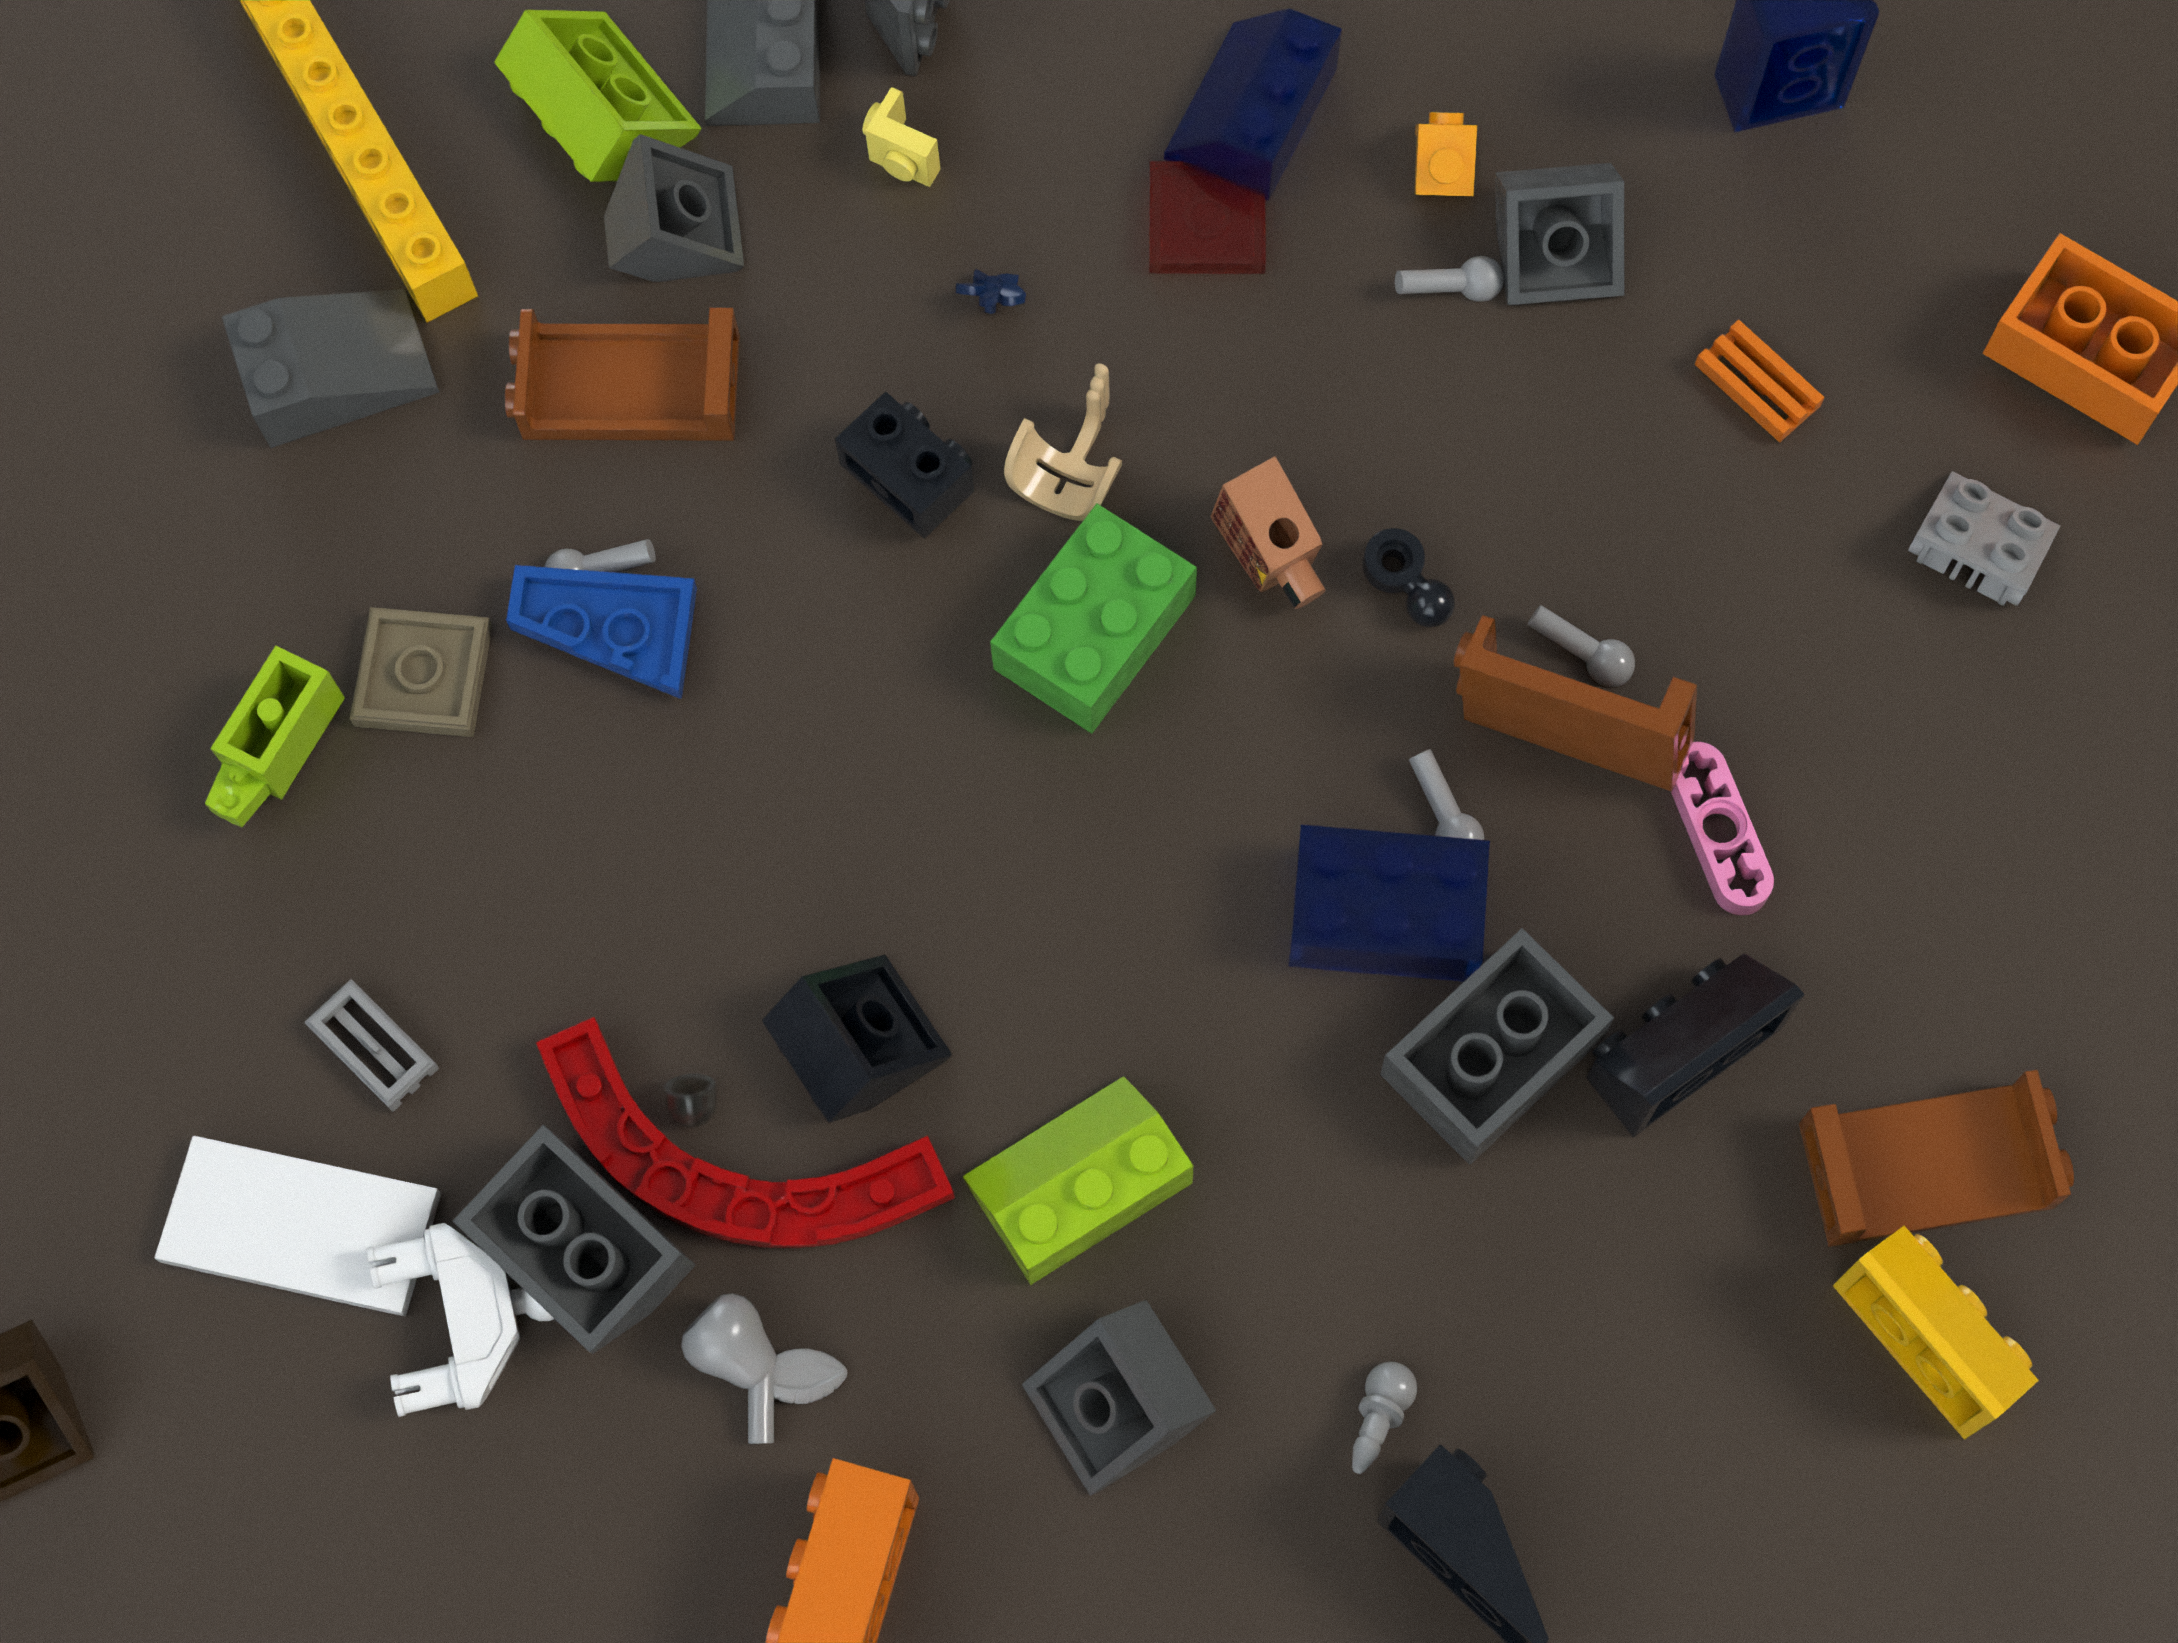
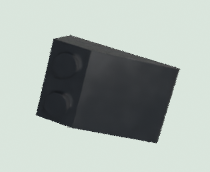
[1377,1444,1549,1643]

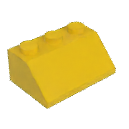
[1833,1226,2039,1440]

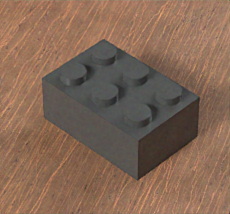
[1380,928,1614,1165]

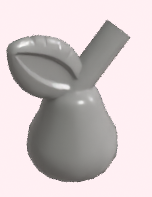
[681,1293,848,1444]

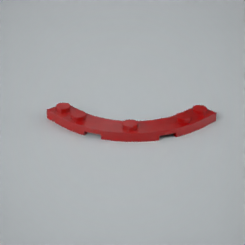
[536,1017,955,1248]

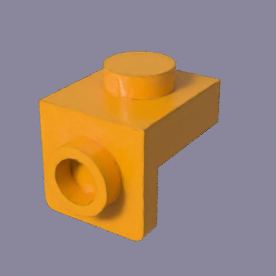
[1414,112,1477,196]

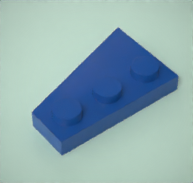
[506,565,697,699]

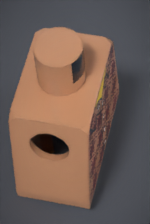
[1210,456,1326,609]

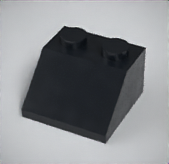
[762,955,952,1123]

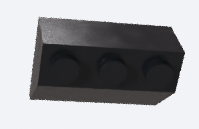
[1586,953,1805,1138]

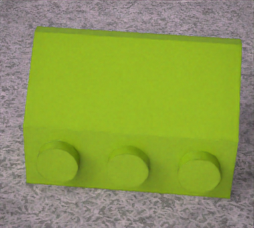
[494,10,702,182]
[962,1076,1194,1285]

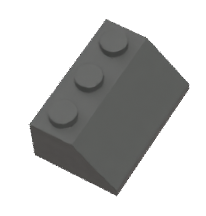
[705,0,821,126]
[453,1125,696,1354]

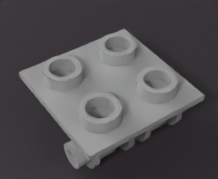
[1908,471,2060,606]

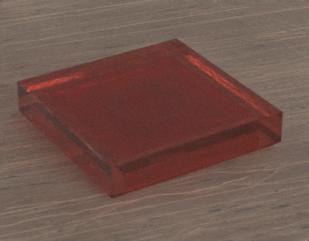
[1149,161,1266,274]

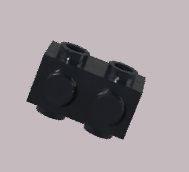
[835,391,974,539]

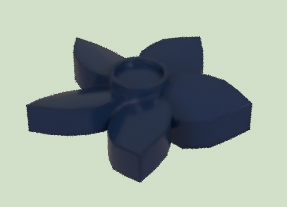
[955,269,1026,314]

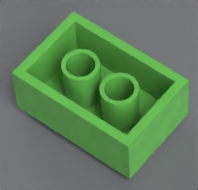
[990,503,1197,734]

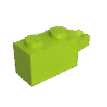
[205,646,345,827]

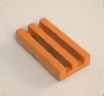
[1694,320,1825,443]

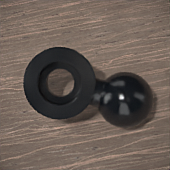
[1362,528,1455,628]

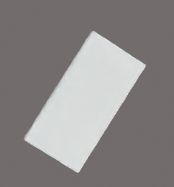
[154,1136,442,1317]

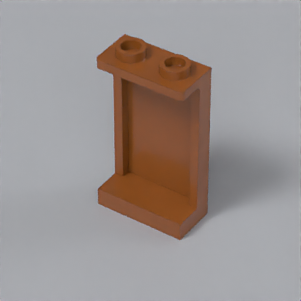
[505,308,740,441]
[1454,615,1697,792]

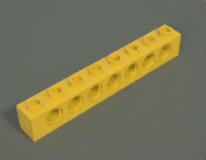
[239,0,478,323]

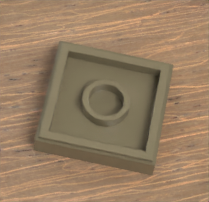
[350,607,493,737]

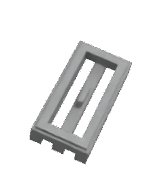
[304,979,439,1112]

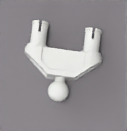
[366,1223,554,1417]

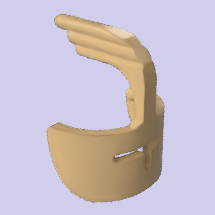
[1004,363,1122,521]

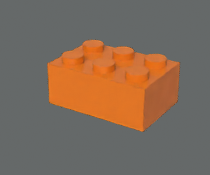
[1982,233,2178,445]
[766,1458,920,1643]

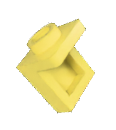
[862,87,941,187]

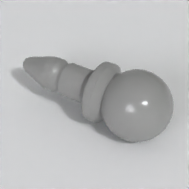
[1352,1362,1417,1474]

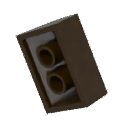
[0,1319,94,1502]

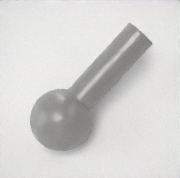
[1395,256,1504,302]
[544,539,656,572]
[1528,605,1635,687]
[1408,749,1484,862]

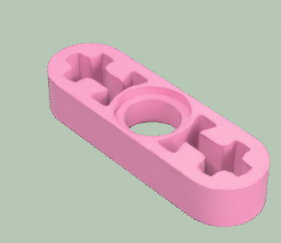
[1671,742,1774,916]

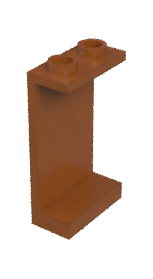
[1799,1070,2074,1247]

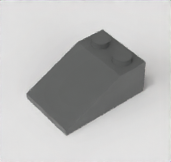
[222,289,439,448]

